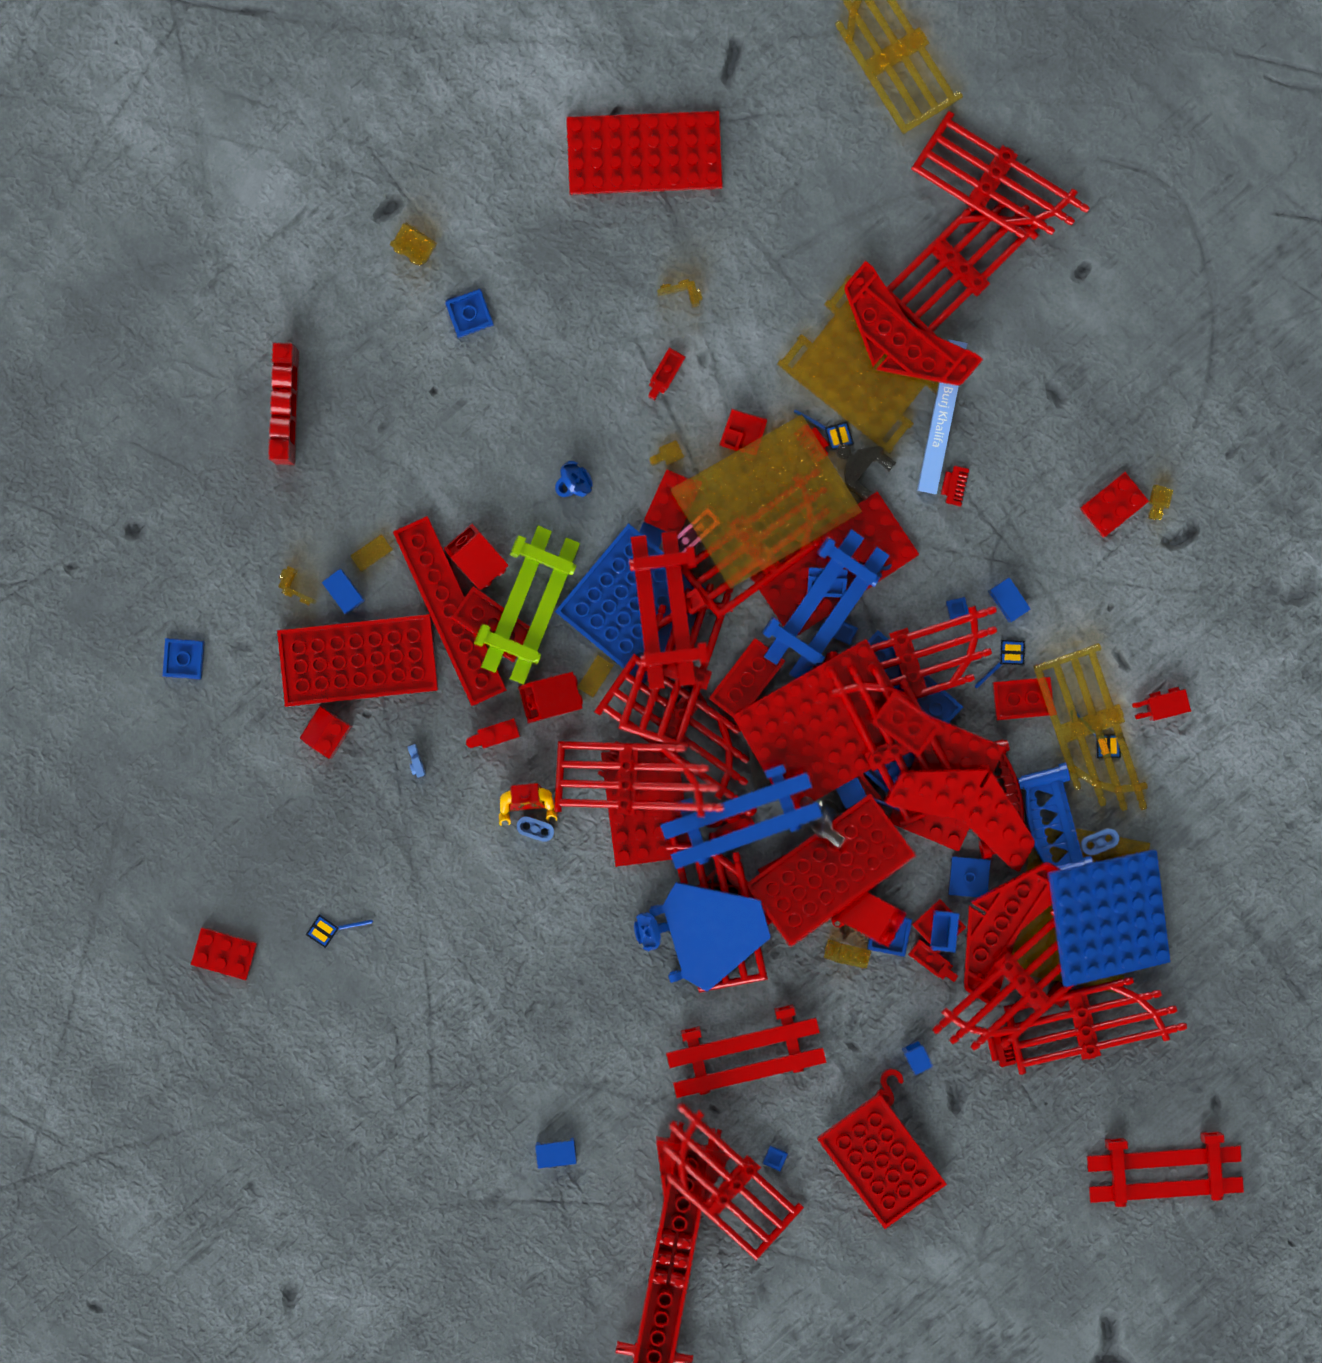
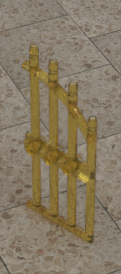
[835,0,963,134]
[1033,643,1148,811]

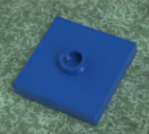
[948,856,991,898]

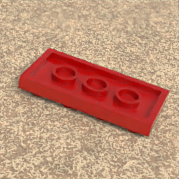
[450,586,530,662]
[708,638,785,717]

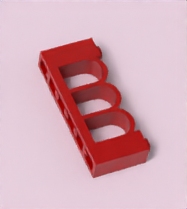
[268,343,299,465]

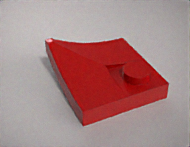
[719,408,767,457]

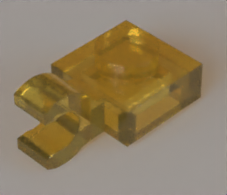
[649,440,684,466]
[1148,485,1173,520]

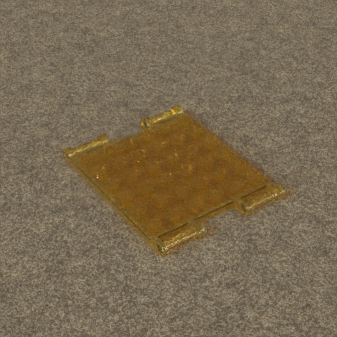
[777,275,939,454]

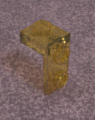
[657,279,702,308]
[278,566,317,605]
[823,939,871,969]

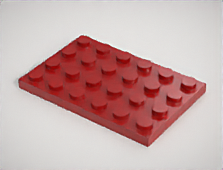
[889,717,1005,852]
[601,751,690,867]
[817,1093,947,1229]

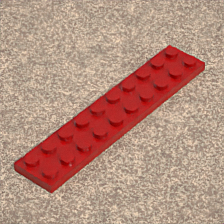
[393,516,507,706]

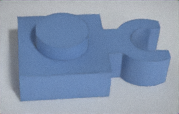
[408,744,426,778]

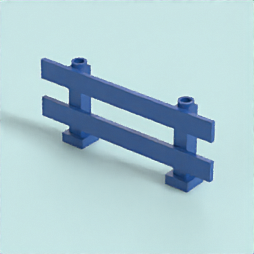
[762,529,890,678]
[660,765,823,869]

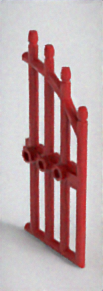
[911,111,1090,238]
[887,203,1046,336]
[681,469,830,620]
[618,583,734,750]
[827,605,997,699]
[594,654,750,800]
[829,665,952,828]
[554,741,724,817]
[665,832,768,993]
[932,909,1074,1051]
[1003,977,1187,1075]
[663,1103,804,1261]

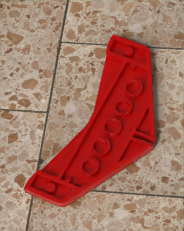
[844,260,983,386]
[885,769,1035,872]
[963,862,1061,1004]

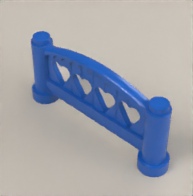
[1018,762,1093,870]

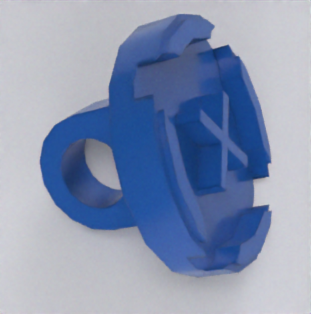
[555,461,593,497]
[634,912,670,951]

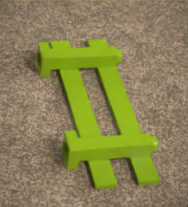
[474,525,580,685]

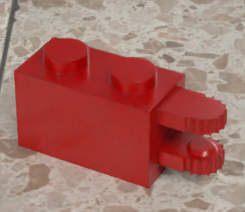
[1132,686,1191,721]
[466,718,521,749]

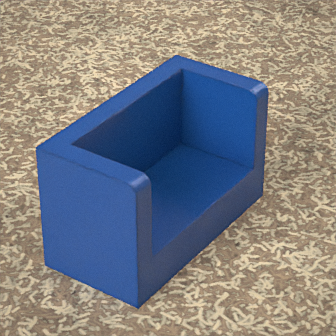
[322,569,365,614]
[988,577,1031,623]
[930,910,959,952]
[902,1041,933,1075]
[535,1138,577,1169]

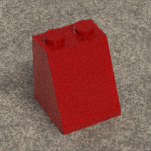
[443,524,509,590]
[518,672,583,723]
[835,892,907,947]

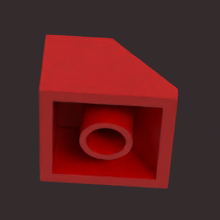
[300,706,352,759]

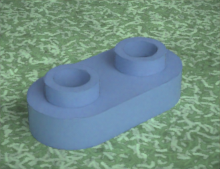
[516,816,554,842]
[1081,829,1119,855]

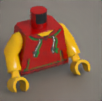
[498,783,558,826]

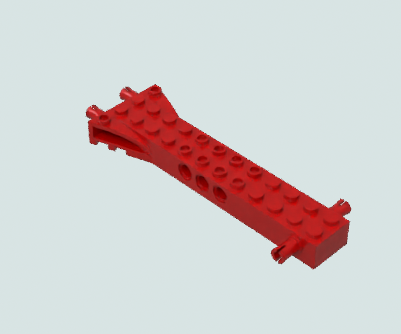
[615,1121,730,1363]

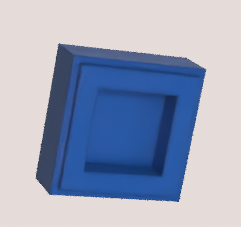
[946,597,969,620]
[833,621,858,645]
[762,1145,788,1171]

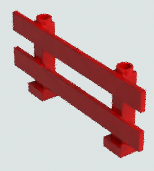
[629,531,709,690]
[666,1004,827,1098]
[1087,1132,1244,1207]

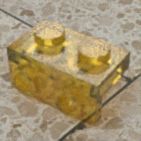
[389,222,437,265]

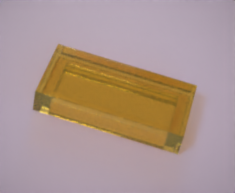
[351,534,393,572]
[577,655,614,697]

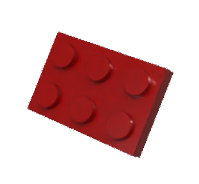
[643,469,702,535]
[1080,472,1149,538]
[992,677,1054,720]
[871,691,941,756]
[191,927,258,980]

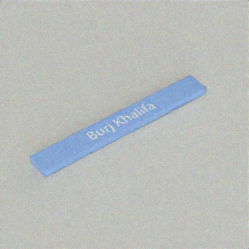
[917,339,967,494]

